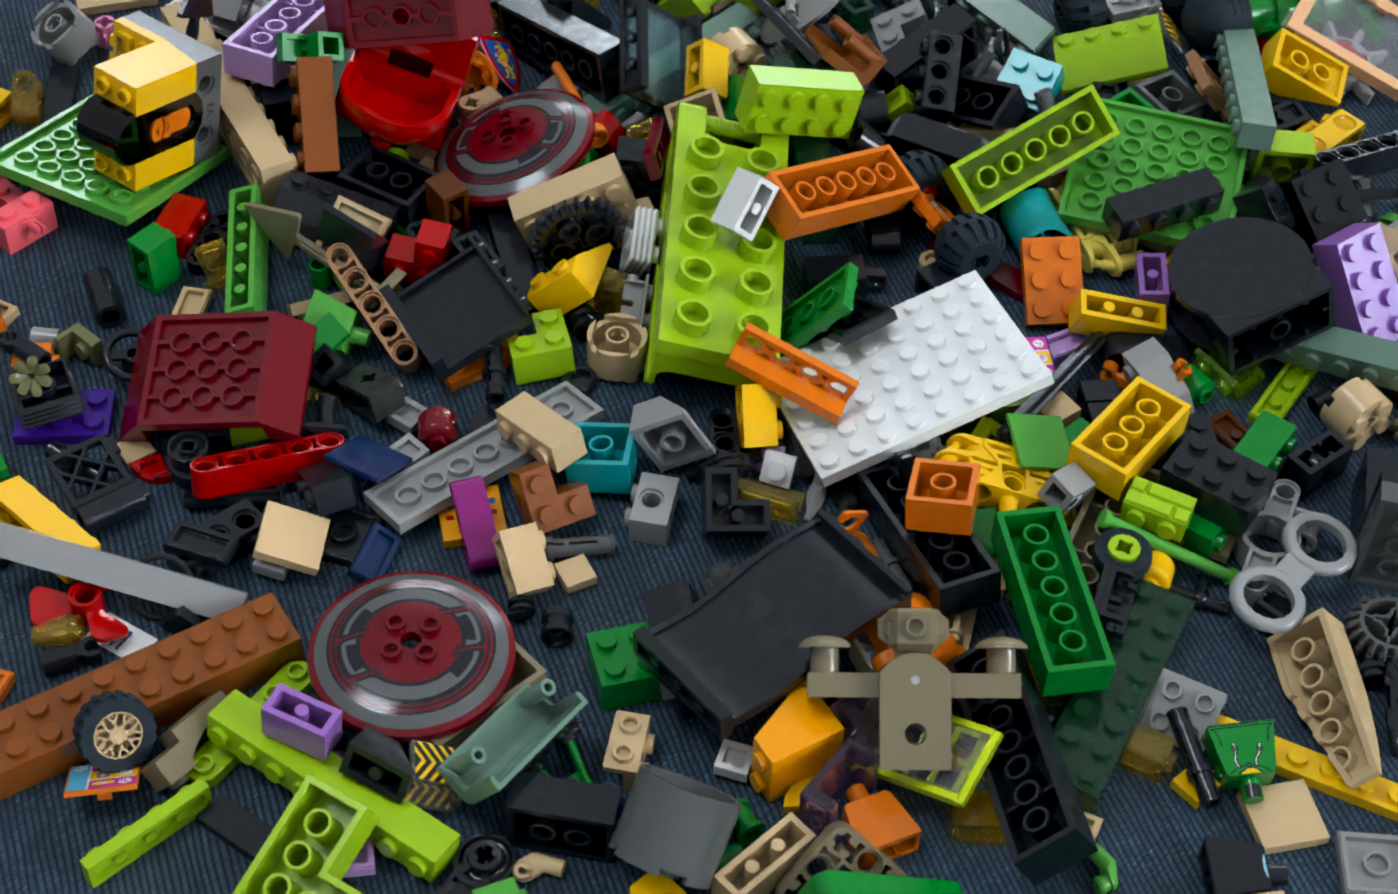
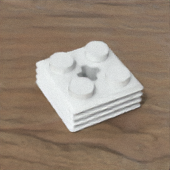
[618,205,663,278]

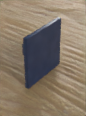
[324,434,413,485]

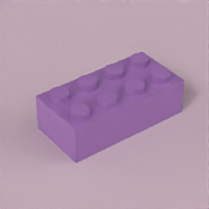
[1312,222,1398,341]

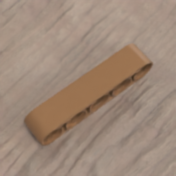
[326,243,422,373]

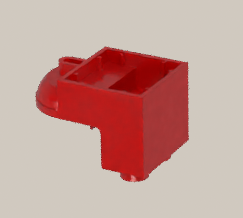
[335,8,482,151]

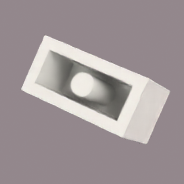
[710,167,780,241]

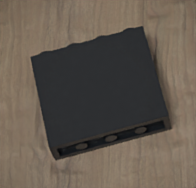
[379,232,534,382]

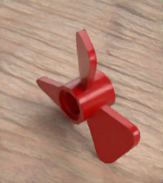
[29,581,129,643]

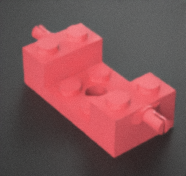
[0,176,58,255]

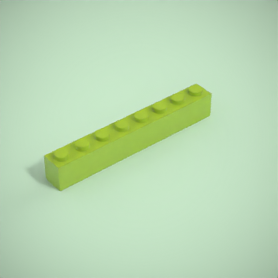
[207,689,461,884]

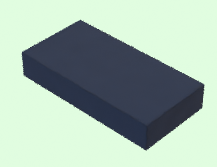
[346,522,402,584]

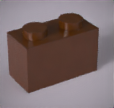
[425,170,470,234]

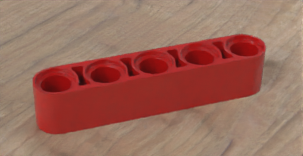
[190,432,345,499]

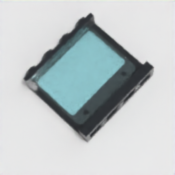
[619,0,702,114]

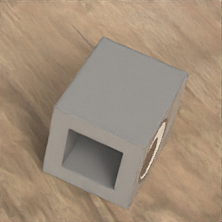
[1037,462,1096,514]

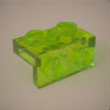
[1194,347,1265,401]

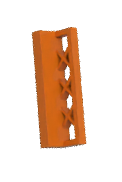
[725,322,859,424]

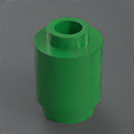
[1182,363,1215,405]

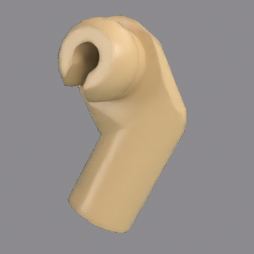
[512,852,566,883]

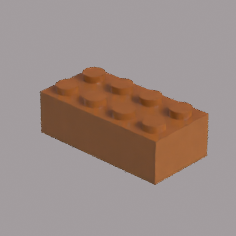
[289,56,340,178]

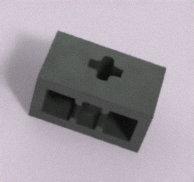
[334,362,406,423]

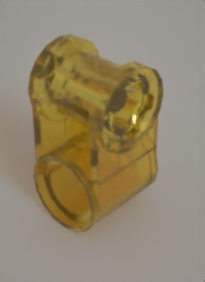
[10,70,43,125]

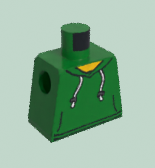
[1202,719,1276,804]

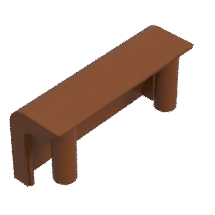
[804,15,887,86]

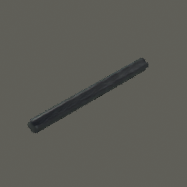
[996,331,1106,444]

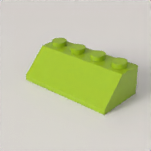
[1052,13,1169,95]

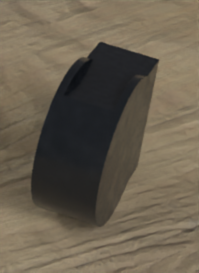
[1168,217,1334,376]

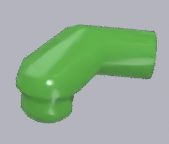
[1088,842,1118,894]

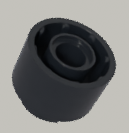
[857,89,888,133]

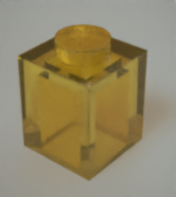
[1120,723,1178,784]

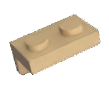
[603,710,656,795]

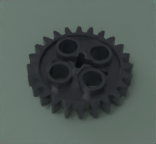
[529,196,624,267]

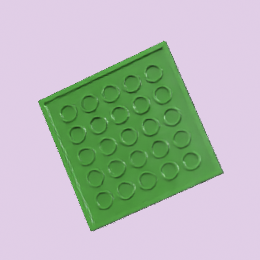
[0,94,231,227]
[1058,98,1247,247]

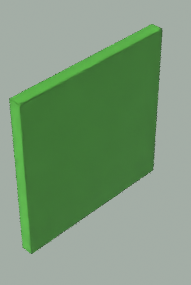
[1005,413,1070,471]

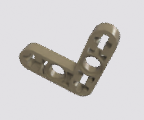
[775,821,908,894]

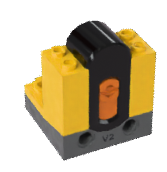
[76,11,222,192]

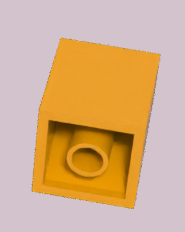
[749,680,845,803]

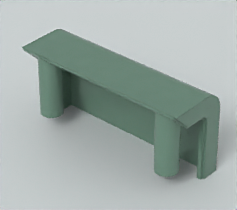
[436,679,588,804]

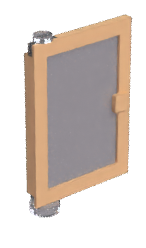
[1280,0,1398,102]

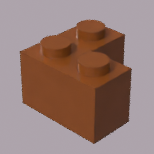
[508,461,596,533]

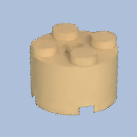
[711,27,768,76]
[587,313,648,383]
[1320,377,1393,451]

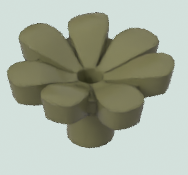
[9,356,53,397]

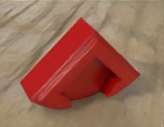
[130,453,172,484]

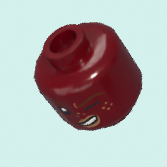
[418,405,458,452]

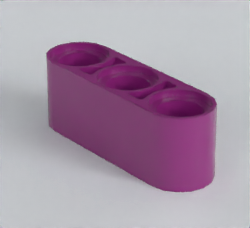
[449,475,499,572]

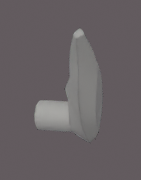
[803,472,826,522]

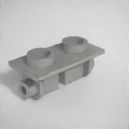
[620,274,654,329]

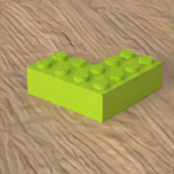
[232,774,380,894]

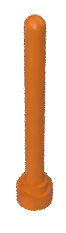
[551,61,610,148]

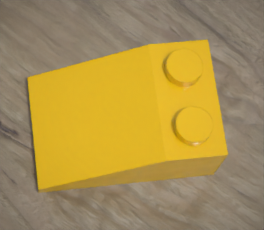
[1261,27,1349,107]
[526,243,613,315]

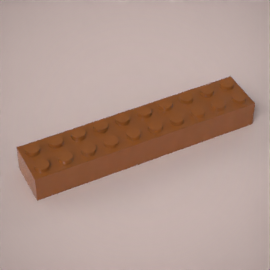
[0,592,305,801]

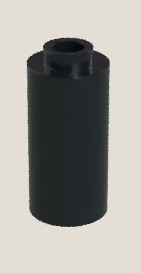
[83,267,126,329]

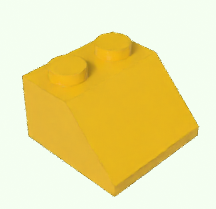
[735,384,783,448]

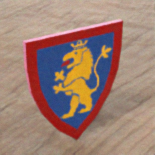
[480,35,520,93]

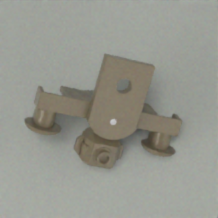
[798,608,1028,771]

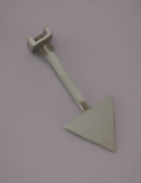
[244,202,407,326]

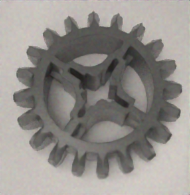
[1343,591,1398,666]

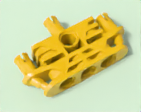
[933,433,1077,527]

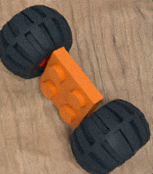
[896,150,1006,280]

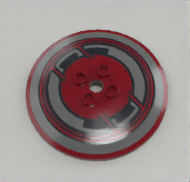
[434,89,596,207]
[307,571,516,742]

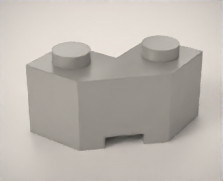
[1122,337,1195,415]

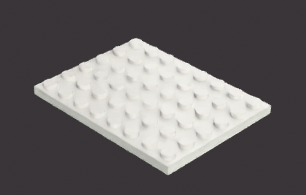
[779,270,1054,488]

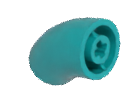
[998,188,1073,255]

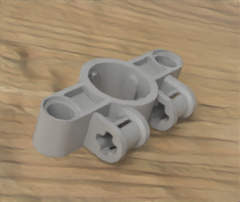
[1233,479,1323,608]

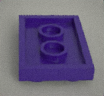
[12,389,117,445]

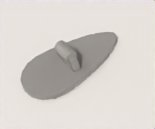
[760,0,839,46]

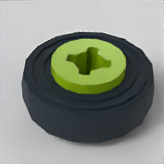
[1092,528,1153,582]

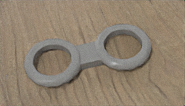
[1229,511,1358,634]

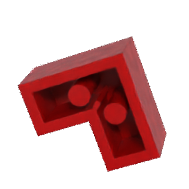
[383,218,452,284]

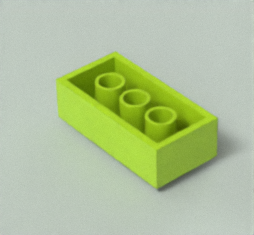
[734,65,865,139]

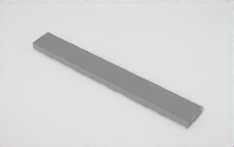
[0,521,248,618]

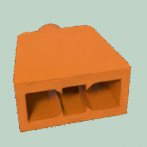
[841,783,922,870]

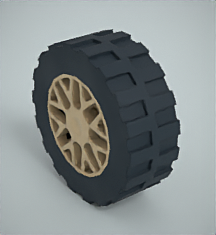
[72,690,157,773]

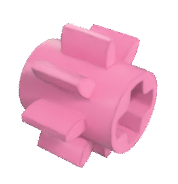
[94,15,115,49]

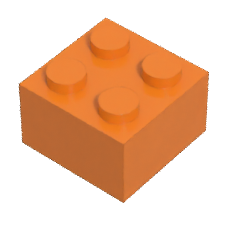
[905,457,980,536]

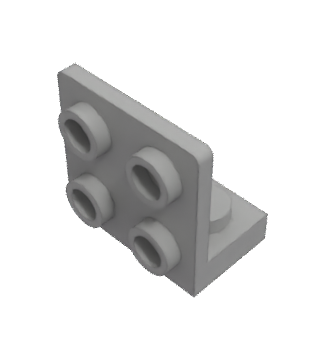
[1138,667,1228,753]

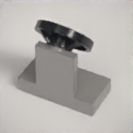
[972,27,1010,80]

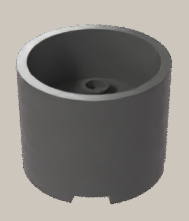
[608,764,743,889]

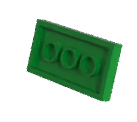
[780,262,859,357]

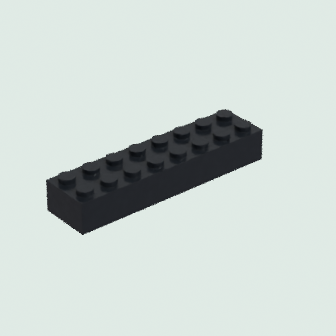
[946,629,1098,886]

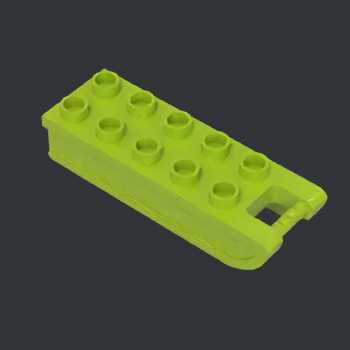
[643,101,789,386]

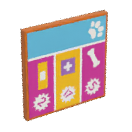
[63,763,142,801]

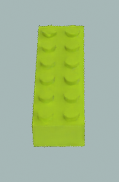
[941,84,1121,214]

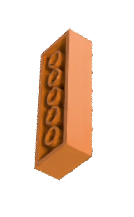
[765,144,920,241]

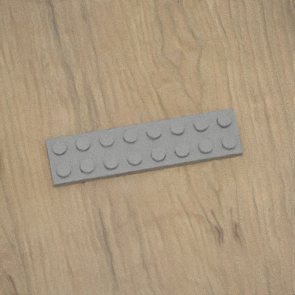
[363,380,605,534]

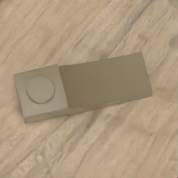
[140,690,226,792]

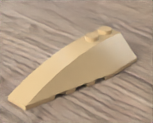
[1267,607,1382,790]

